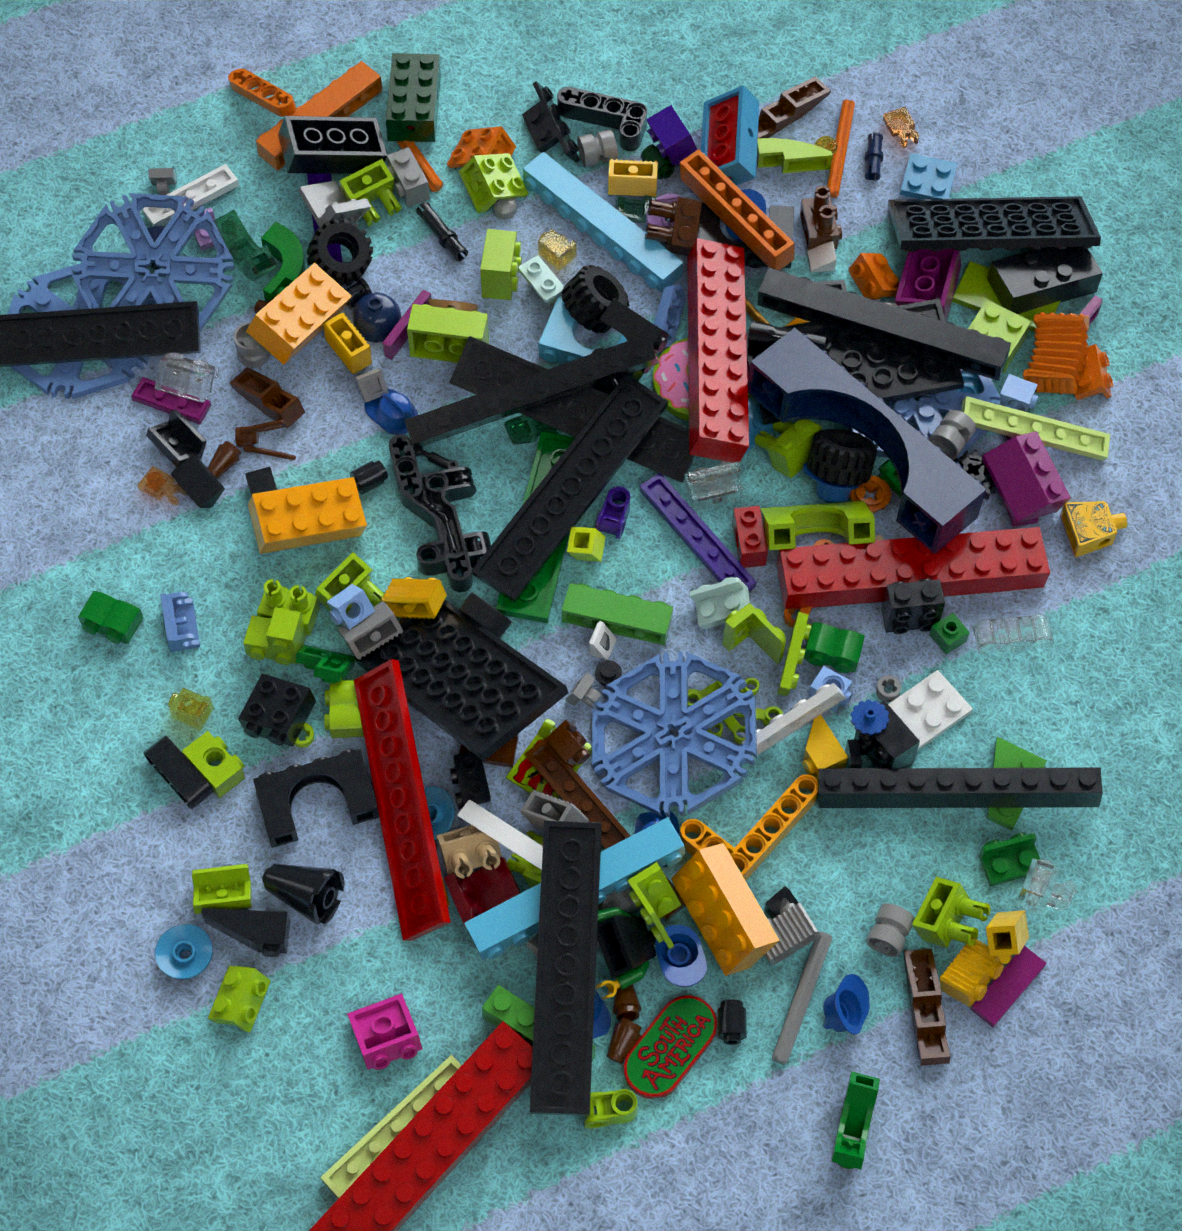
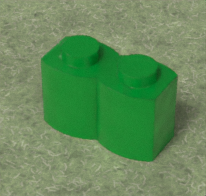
[78,591,144,644]
[803,622,865,673]

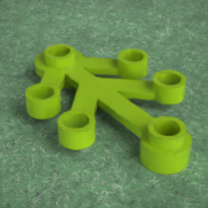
[688,678,784,744]

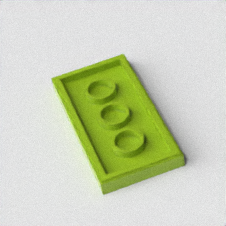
[952,261,1060,332]

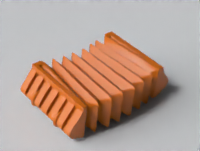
[1023,312,1089,395]

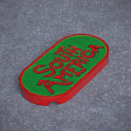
[624,995,717,1099]

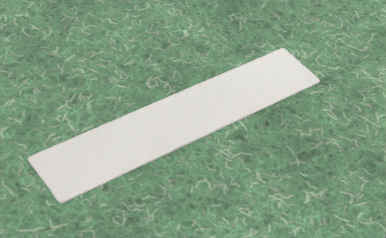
[458,800,543,870]

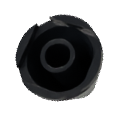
[262,864,345,925]

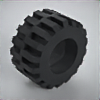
[307,219,373,287]
[562,265,630,333]
[807,429,878,486]

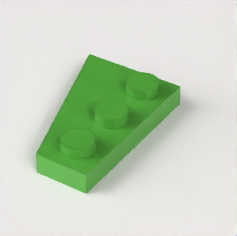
[987,737,1047,831]

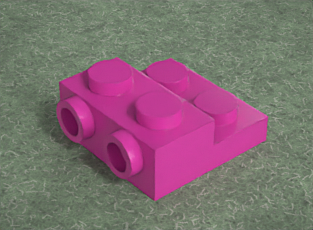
[347,993,423,1070]

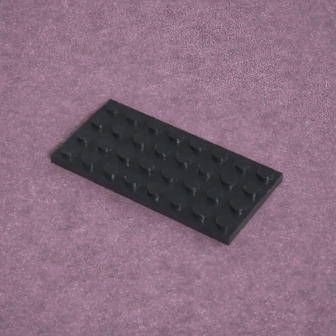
[888,196,1101,252]
[746,299,964,425]
[354,600,569,761]

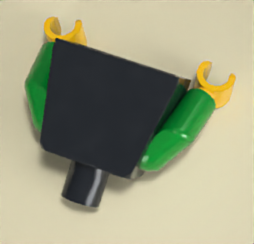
[596,907,656,1000]

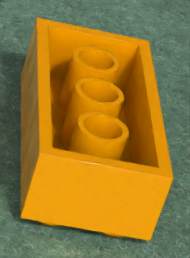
[246,263,352,365]
[248,477,367,554]
[671,843,780,976]

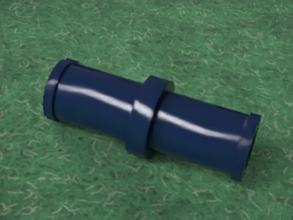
[864,132,884,181]

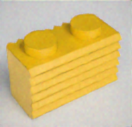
[608,159,658,197]
[323,313,372,374]
[381,577,447,619]
[939,938,1004,1007]

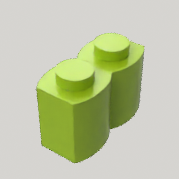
[324,680,364,738]

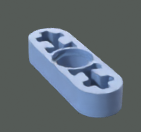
[654,284,686,348]

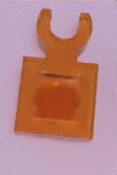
[883,107,919,148]
[138,466,187,505]

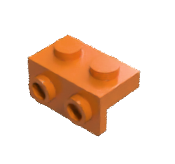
[848,253,900,300]
[1074,344,1113,400]

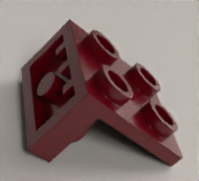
[444,857,521,928]

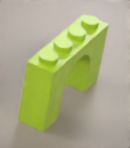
[760,501,875,550]

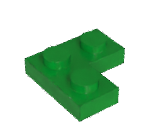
[295,645,355,683]

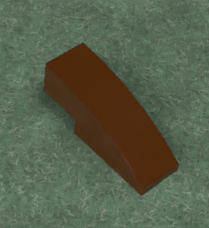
[230,367,305,428]

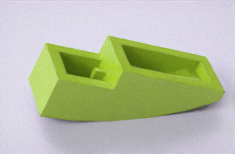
[756,138,832,174]

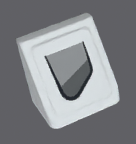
[589,621,617,660]

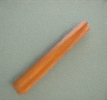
[827,99,855,198]

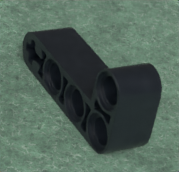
[557,87,647,151]

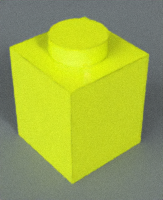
[567,527,605,562]

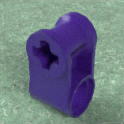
[595,486,630,539]

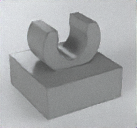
[149,168,177,195]
[355,368,389,402]
[565,673,601,707]

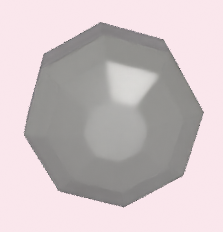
[493,198,517,220]

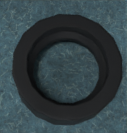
[459,593,512,638]

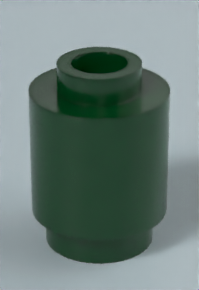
[640,144,675,180]

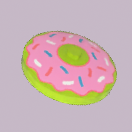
[653,337,751,421]

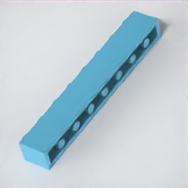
[523,152,683,293]
[464,817,685,960]

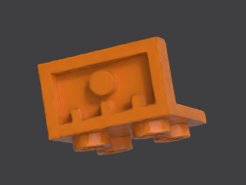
[447,126,516,168]

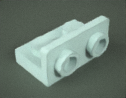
[519,255,564,305]
[689,577,750,629]

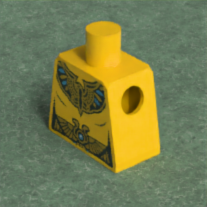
[1060,501,1127,557]

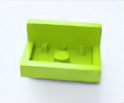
[191,864,252,914]
[208,965,270,1032]

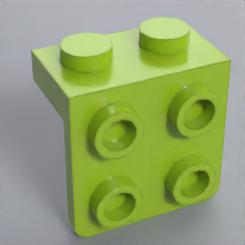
[722,603,786,665]

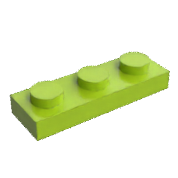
[777,612,811,696]

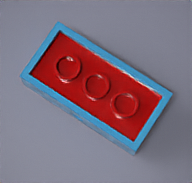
[701,85,759,186]

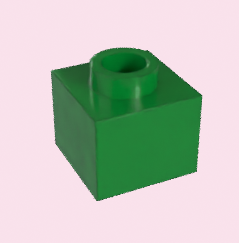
[930,613,970,654]

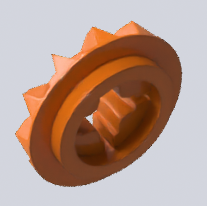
[850,475,891,514]

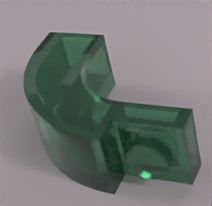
[214,210,279,281]

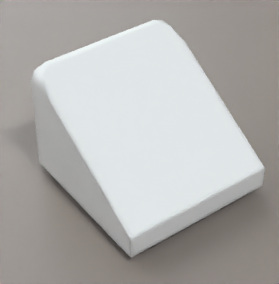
[807,241,837,273]

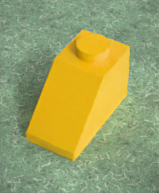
[802,715,848,780]

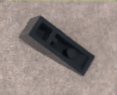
[201,908,290,957]

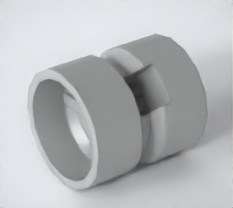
[577,129,618,168]
[234,322,270,368]
[929,410,976,459]
[866,903,915,957]

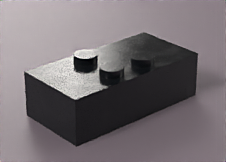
[278,116,387,174]
[987,247,1103,314]

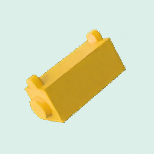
[986,910,1029,964]

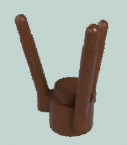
[235,419,296,460]

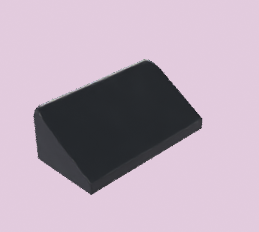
[171,454,225,508]

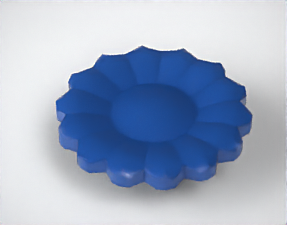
[850,699,889,736]

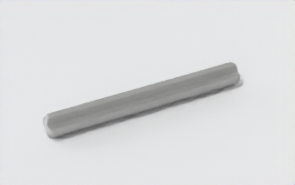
[772,932,832,1065]

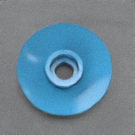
[424,786,455,841]
[155,924,213,980]

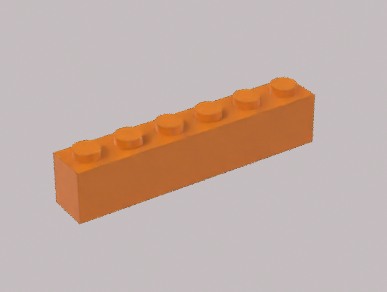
[255,61,383,171]
[680,149,795,270]

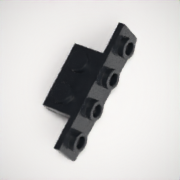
[522,81,580,163]

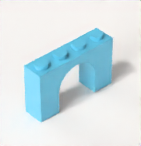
[538,296,652,364]

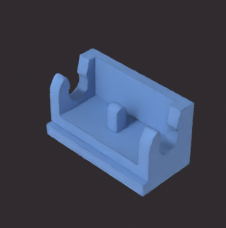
[160,592,200,652]

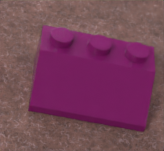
[895,249,961,322]
[981,431,1071,524]

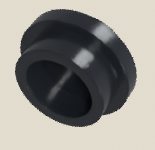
[595,660,622,686]

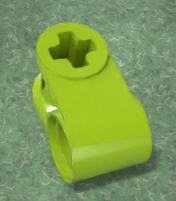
[584,1089,638,1129]

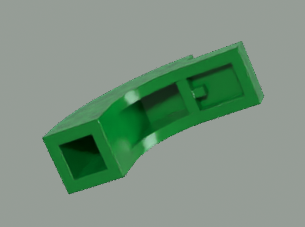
[261,221,306,301]
[831,1071,880,1169]

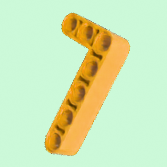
[680,774,819,881]

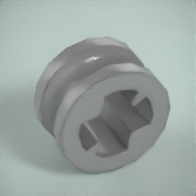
[876,675,902,702]

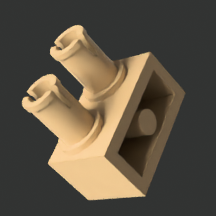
[436,825,502,878]

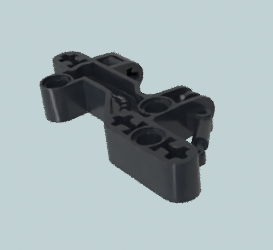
[389,434,491,593]

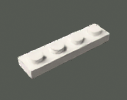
[142,164,239,227]
[741,683,846,757]

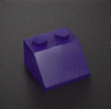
[646,105,698,165]

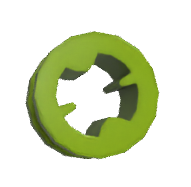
[294,723,314,748]

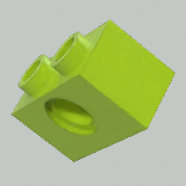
[182,731,245,799]

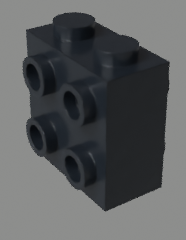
[881,579,945,634]
[238,673,316,747]

